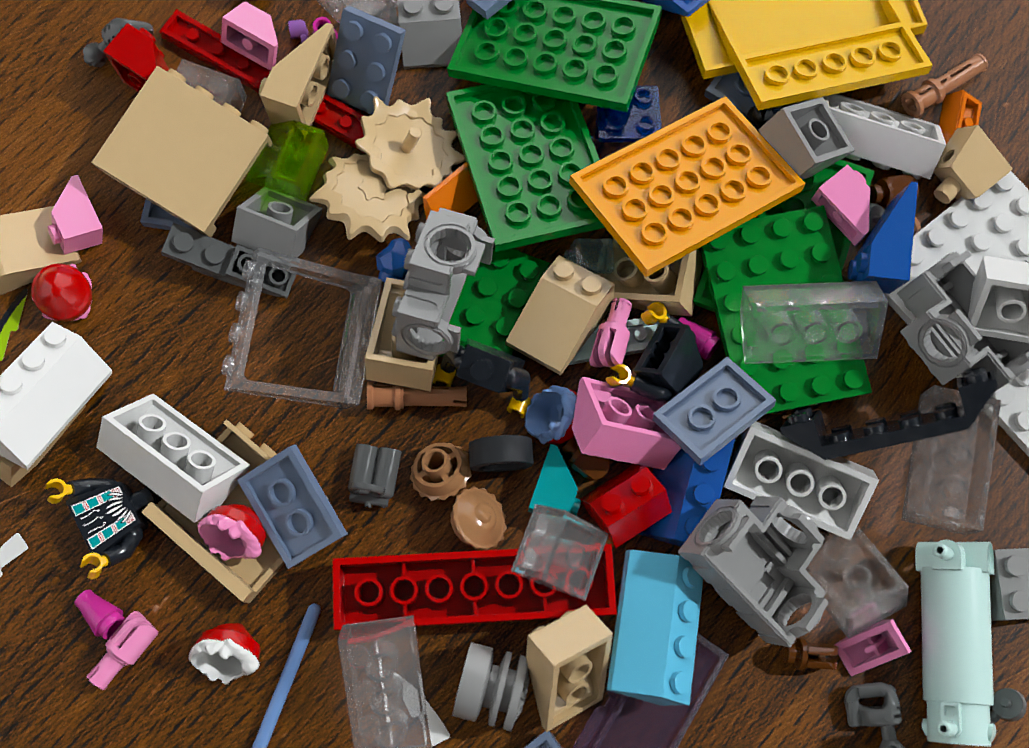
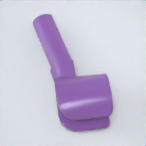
[288,20,308,43]

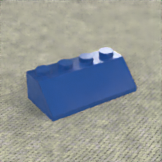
[639,438,735,547]

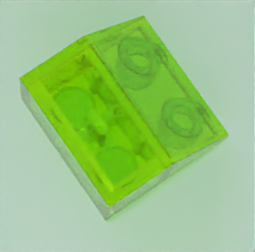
[246,120,329,201]

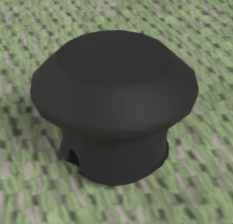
[746,106,774,131]

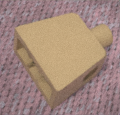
[934,125,1013,204]

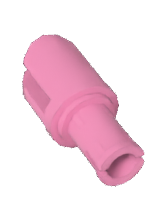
[589,298,632,367]
[86,611,158,690]

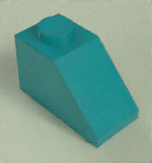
[528,444,581,525]

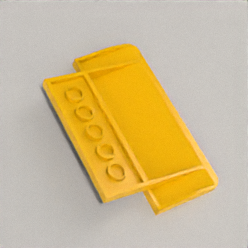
[680,0,933,111]

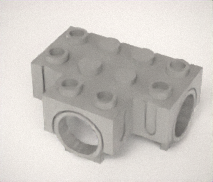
[392,207,495,361]
[897,250,1029,392]
[678,496,829,647]

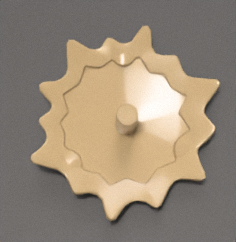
[355,96,465,190]
[309,153,426,242]

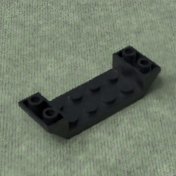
[780,367,998,460]

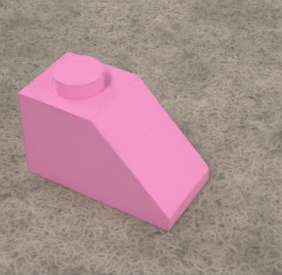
[221,1,278,71]
[811,164,870,246]
[48,175,103,254]

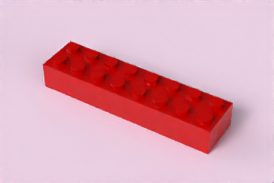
[332,544,617,631]

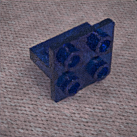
[594,85,662,142]

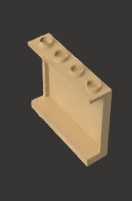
[91,66,273,237]
[142,419,329,604]

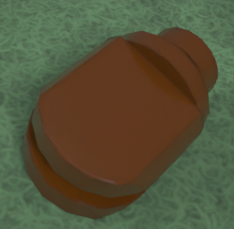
[870,174,920,208]
[560,438,610,481]
[783,638,838,670]

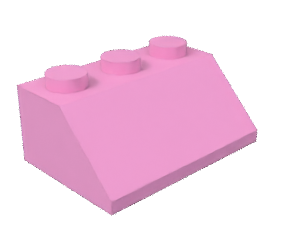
[572,377,681,470]

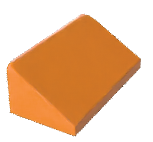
[939,89,982,145]
[423,162,478,220]

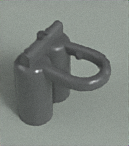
[348,444,402,508]

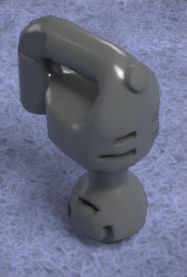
[83,17,154,68]
[844,682,905,748]

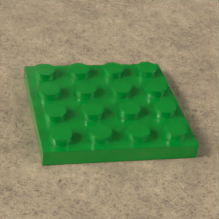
[439,247,550,357]

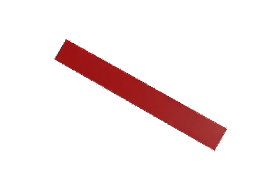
[159,9,365,153]

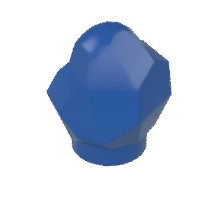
[376,238,411,282]

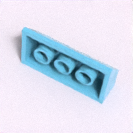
[607,550,703,706]

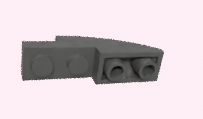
[161,222,299,299]

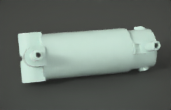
[915,539,996,746]

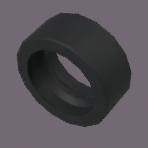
[469,435,534,472]

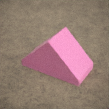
[834,619,911,676]

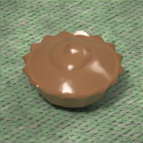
[409,443,472,501]
[451,486,507,550]

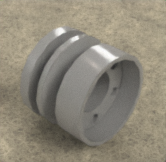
[452,642,530,731]

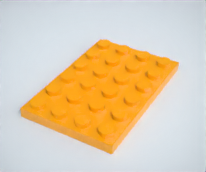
[569,96,806,277]

